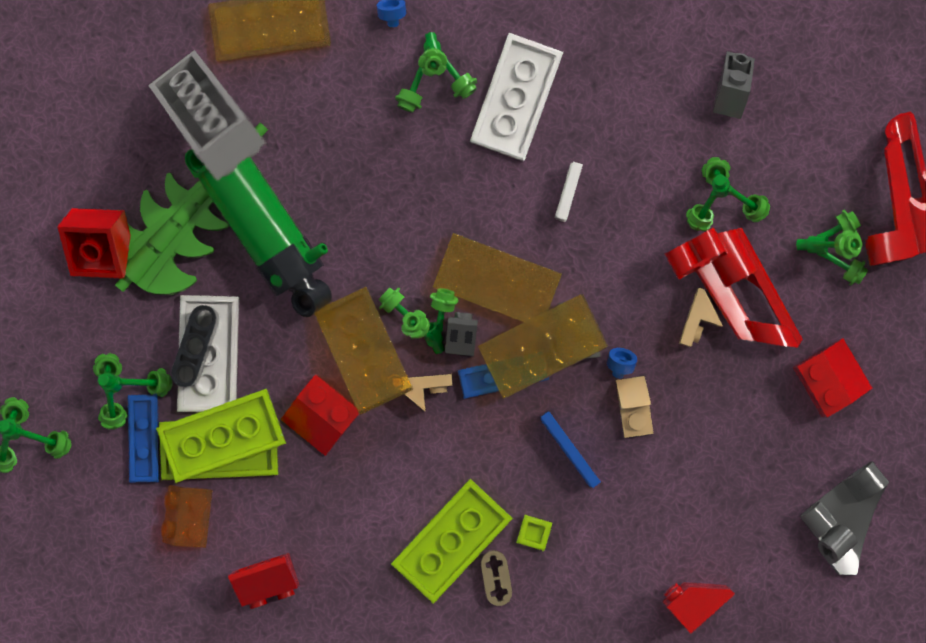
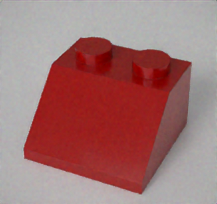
[57,208,131,279]
[793,338,872,418]
[280,374,362,456]
[228,553,300,609]
[662,582,735,634]

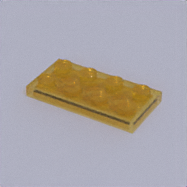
[208,0,331,62]
[433,233,562,328]
[315,287,414,415]
[478,294,609,399]

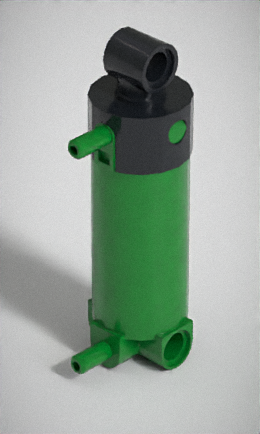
[185,149,332,317]

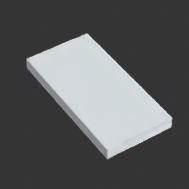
[470,33,563,161]
[177,295,239,412]

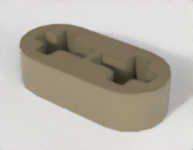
[481,550,512,606]

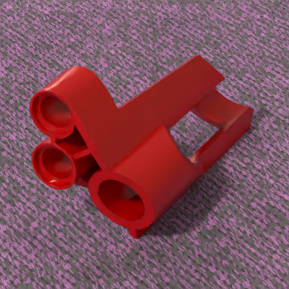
[865,111,926,266]
[665,227,803,348]

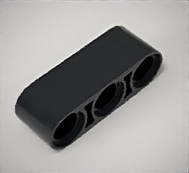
[171,305,220,387]

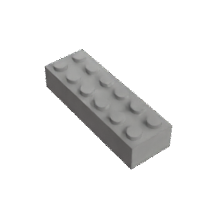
[148,50,266,180]

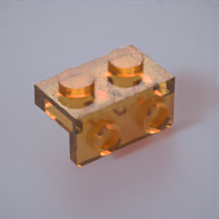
[161,485,213,548]

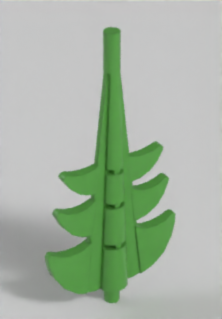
[115,123,268,296]

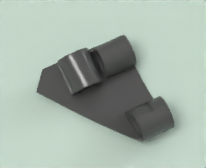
[800,461,889,576]

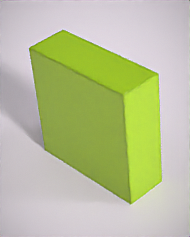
[516,514,552,551]

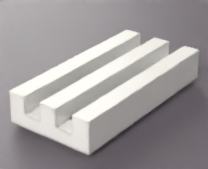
[555,162,583,222]

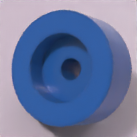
[377,0,407,27]
[606,348,637,378]

